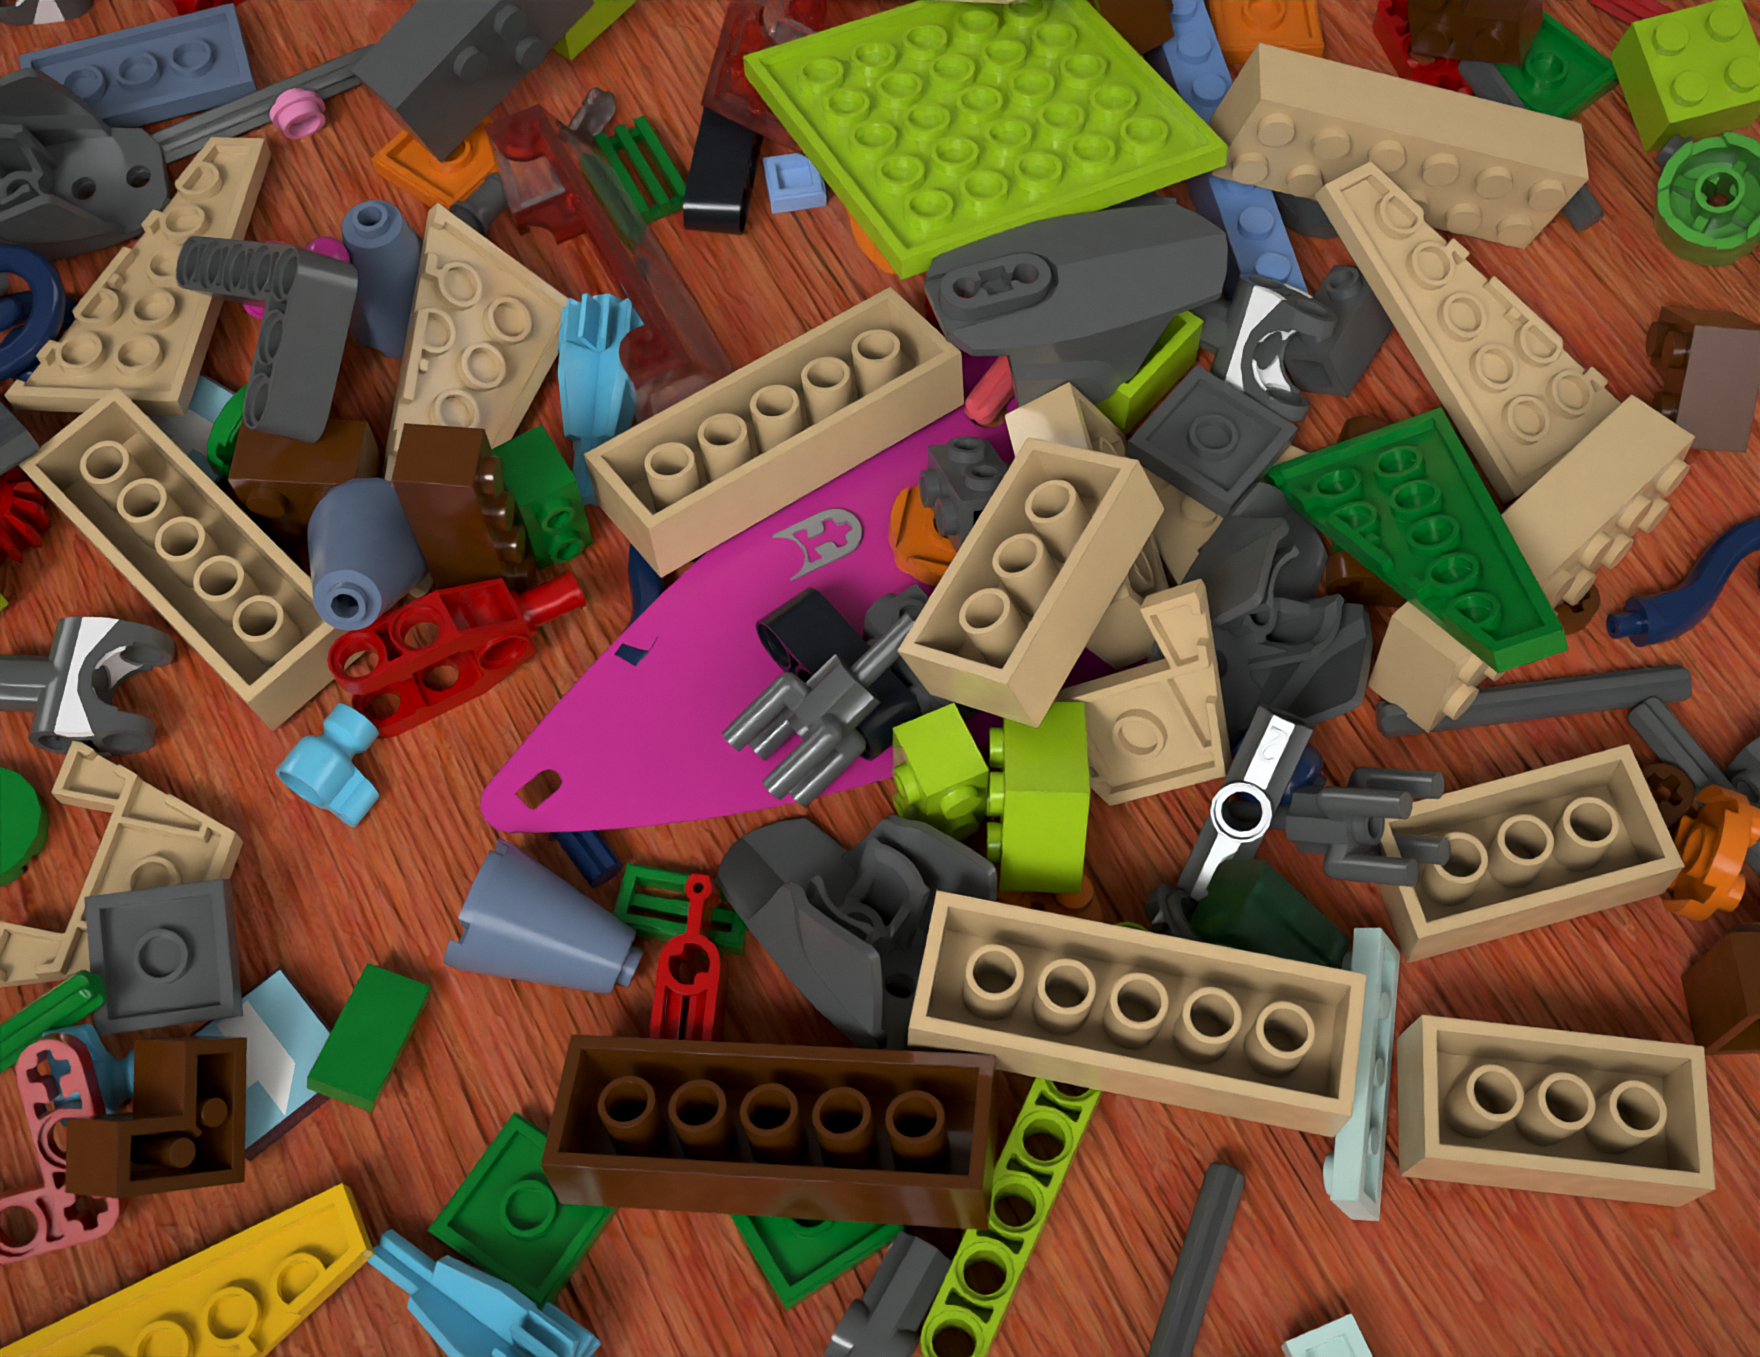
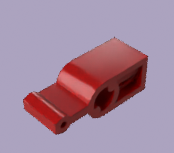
[649,873,729,1042]

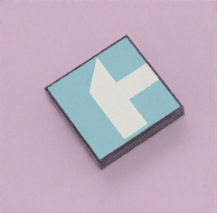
[189,966,332,1161]

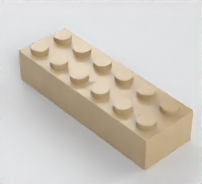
[1209,42,1589,249]
[584,287,964,578]
[18,386,365,731]
[1368,394,1695,733]
[907,891,1367,1137]

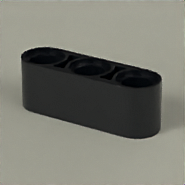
[683,92,766,236]
[755,587,922,761]

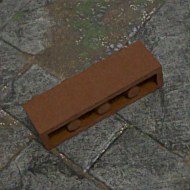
[391,423,535,595]

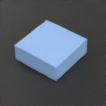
[763,152,827,214]

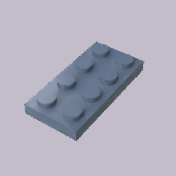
[19,3,257,128]

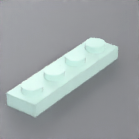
[1323,928,1400,1221]

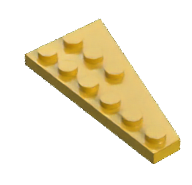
[0,1183,375,1357]

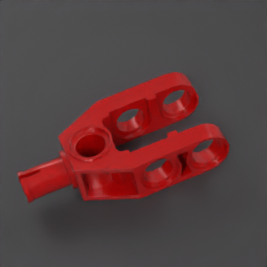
[327,569,587,738]

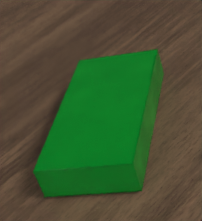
[307,963,431,1113]

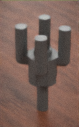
[721,612,916,808]
[1228,767,1451,887]

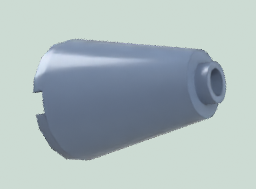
[342,200,423,359]
[307,477,429,631]
[443,838,644,995]

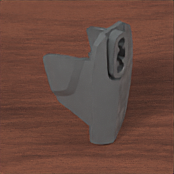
[0,68,171,261]
[924,204,1228,408]
[1147,482,1373,747]
[716,814,997,1051]

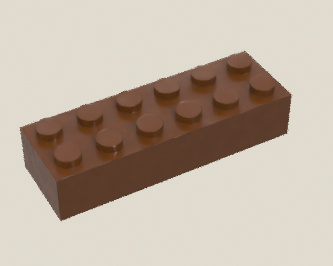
[541,1034,1000,1230]

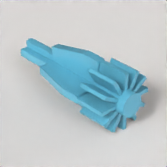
[558,293,651,506]
[367,1229,601,1357]

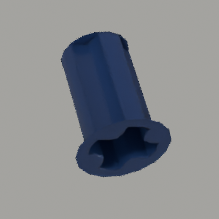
[548,830,623,888]

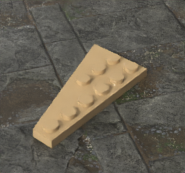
[5,137,271,416]

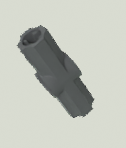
[1176,703,1315,911]
[824,1231,952,1357]

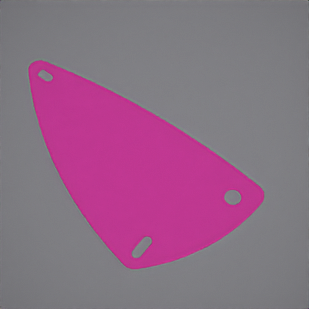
[480,353,1148,833]

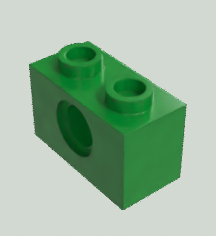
[491,424,594,571]

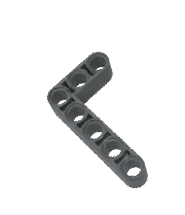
[176,236,358,444]

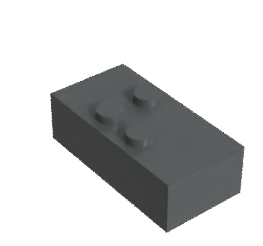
[351,0,595,163]

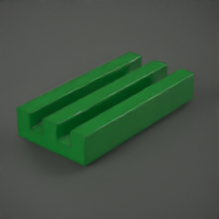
[594,115,686,226]
[613,863,749,956]

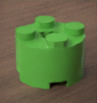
[1654,132,1760,268]

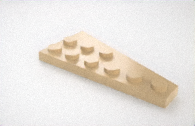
[1314,161,1621,504]
[381,203,569,599]

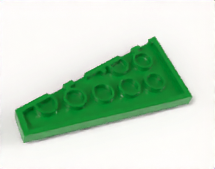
[1264,407,1568,673]

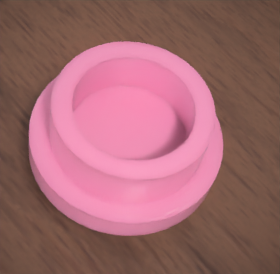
[269,88,326,139]

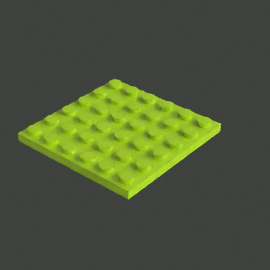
[743,0,1228,280]

